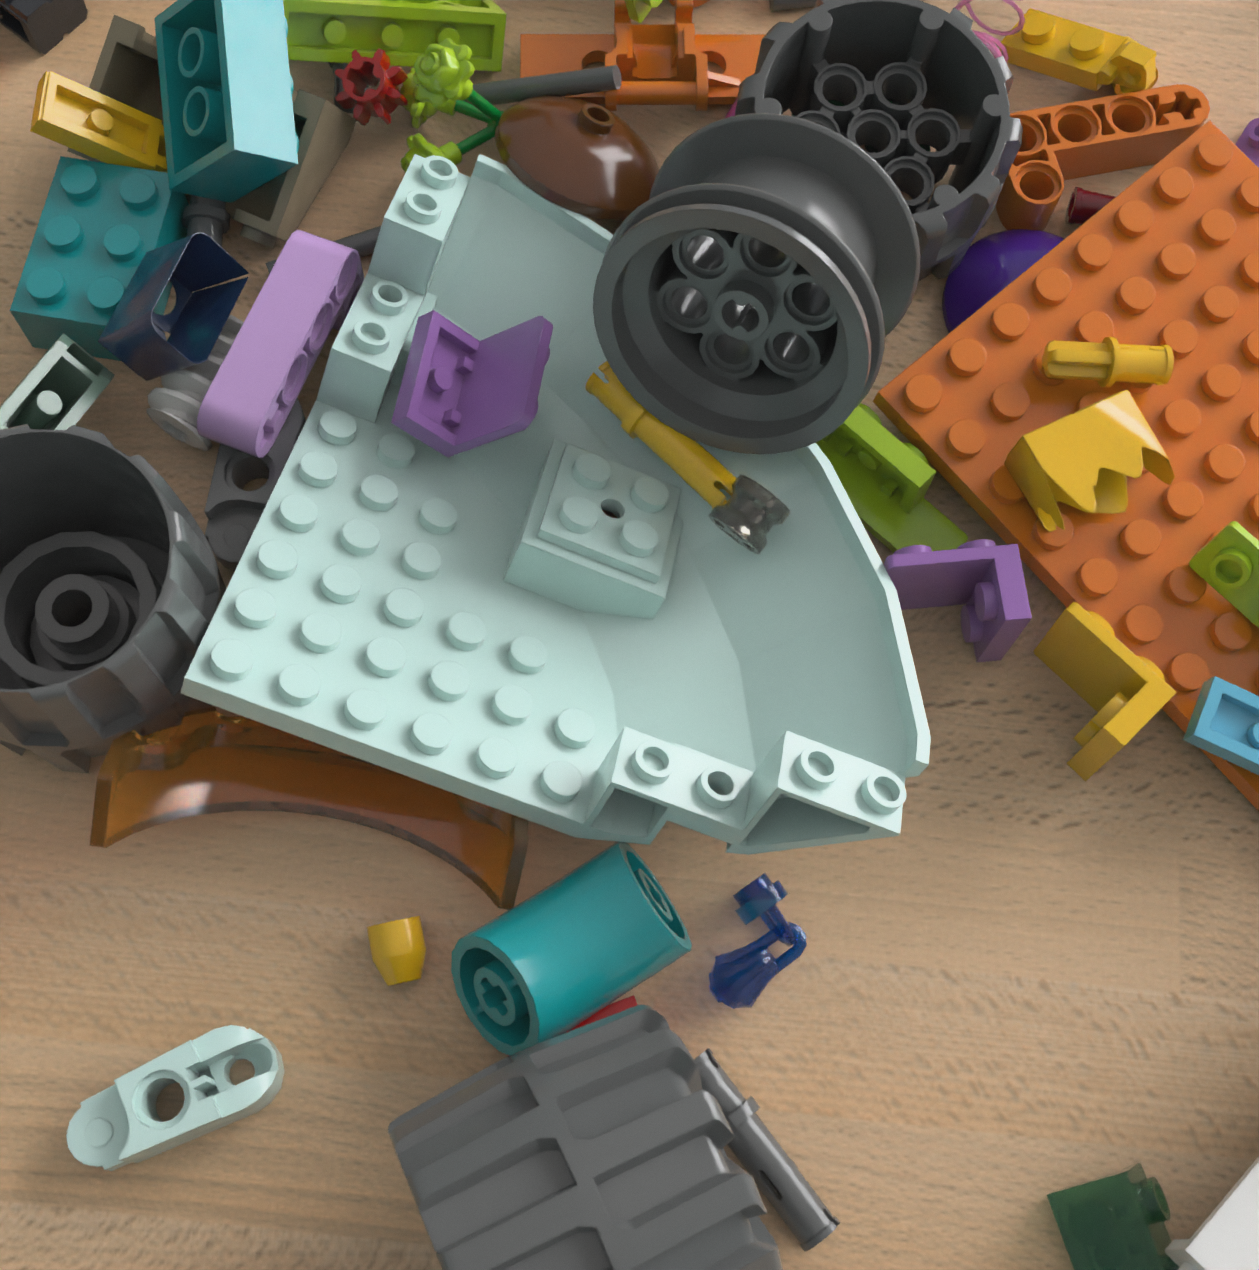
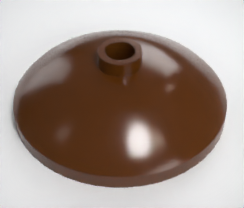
[495,96,660,220]

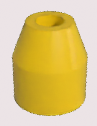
[366,916,426,986]

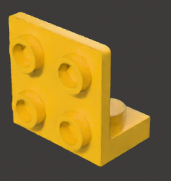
[1033,602,1177,781]

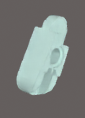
[66,1025,284,1171]

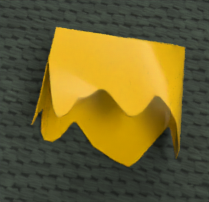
[1004,390,1175,532]

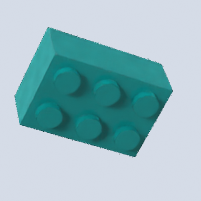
[154,0,299,203]
[10,156,189,361]

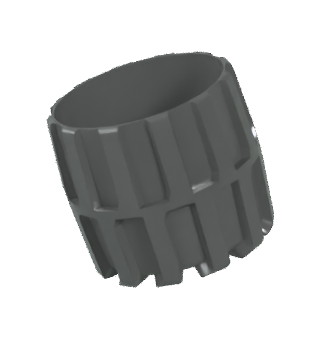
[0,424,226,774]
[388,1005,783,1270]

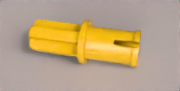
[1042,337,1174,387]

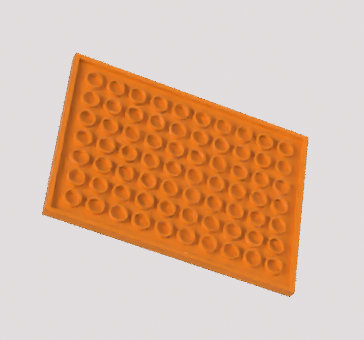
[872,120,1259,811]

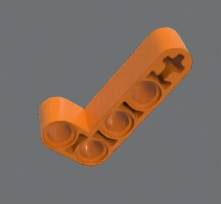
[995,84,1210,231]

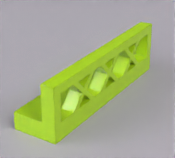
[283,0,507,72]

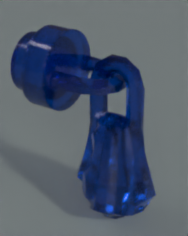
[709,873,807,1009]

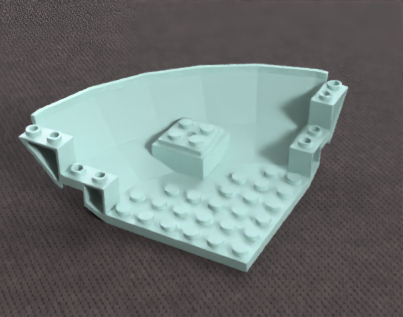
[181,154,931,855]

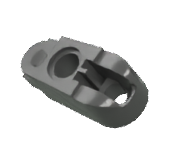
[204,398,306,571]

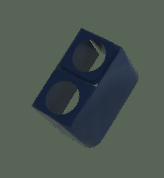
[98,233,249,381]

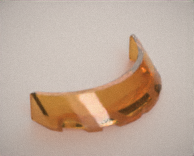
[90,707,528,910]

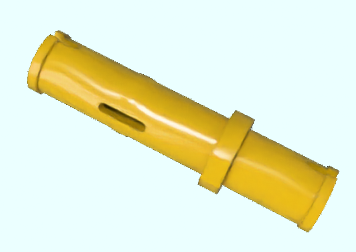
[585,361,745,514]

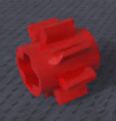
[334,48,408,126]

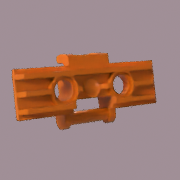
[520,0,766,111]

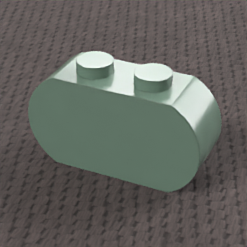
[0,333,115,430]

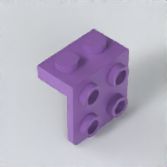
[391,310,553,458]

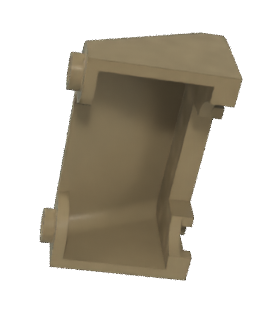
[67,15,357,249]

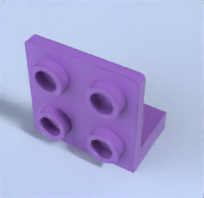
[883,539,1032,662]

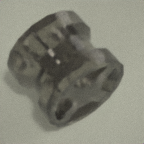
[708,475,790,555]

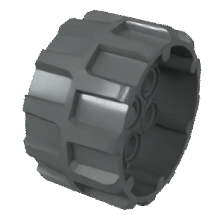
[735,0,1023,281]

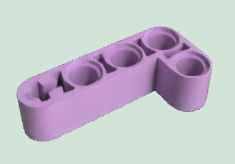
[197,230,365,458]

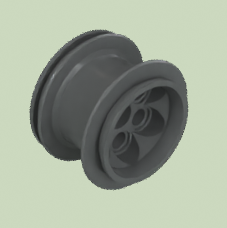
[593,113,921,454]

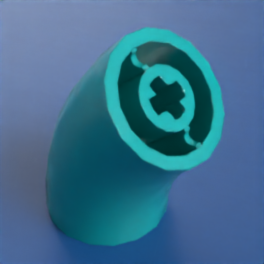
[451,842,692,1056]

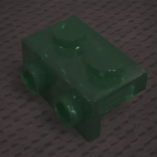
[1047,1163,1179,1270]

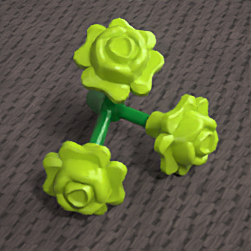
[400,38,504,173]

